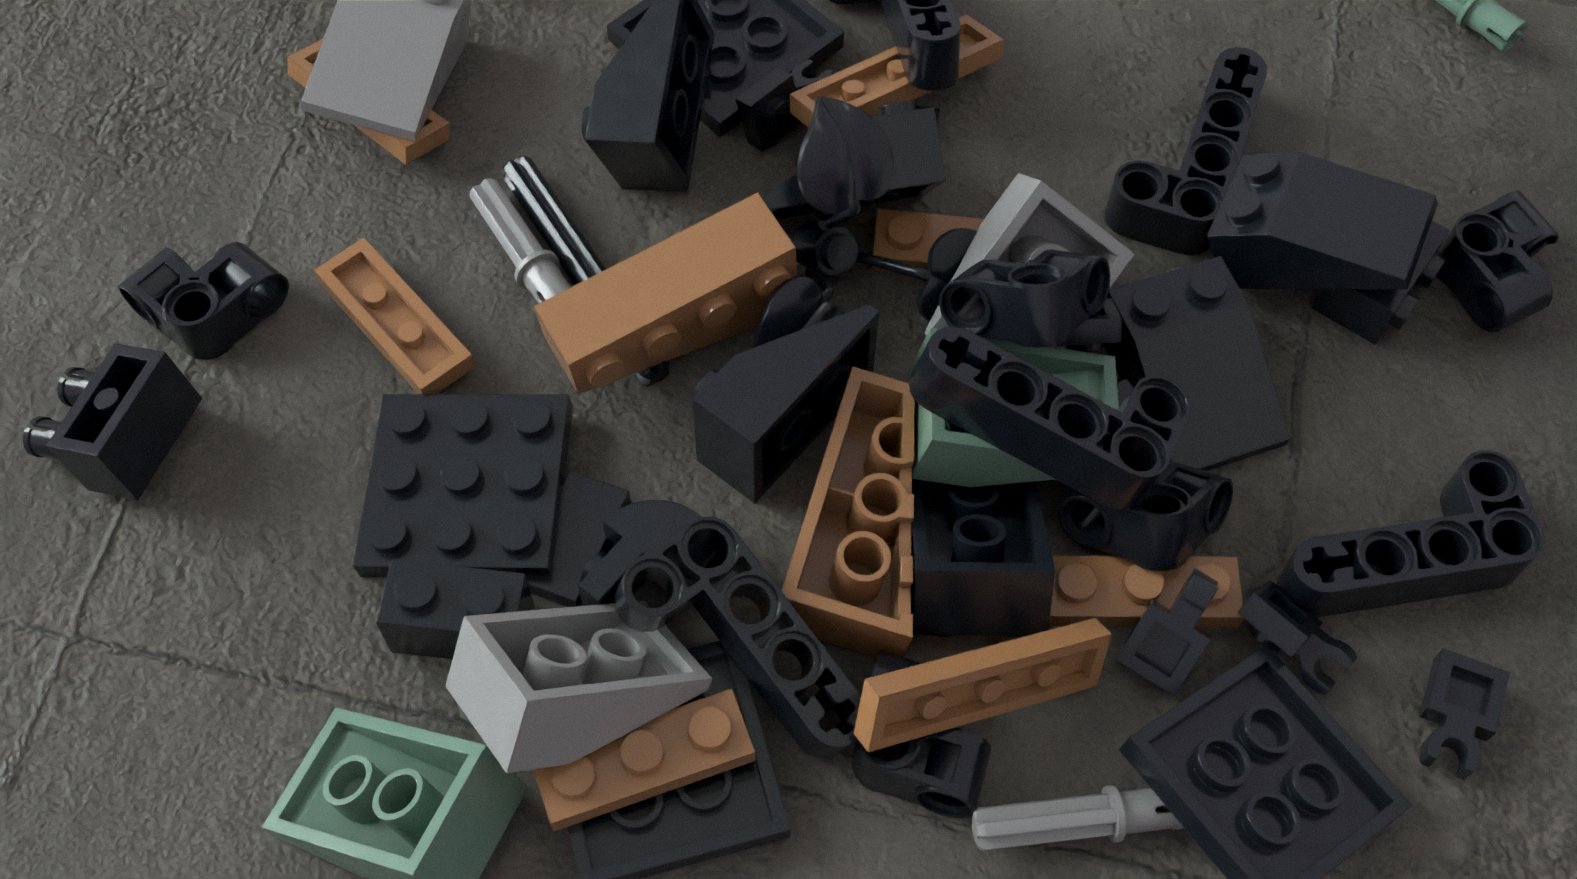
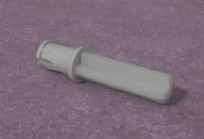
[469,178,571,304]
[971,785,1183,851]

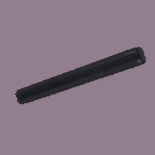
[503,155,669,387]

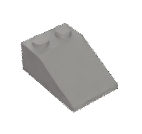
[301,0,471,142]
[924,173,1135,348]
[446,601,712,773]

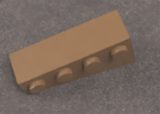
[534,192,797,394]
[782,366,915,658]

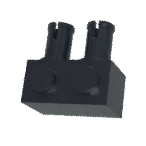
[23,343,202,501]

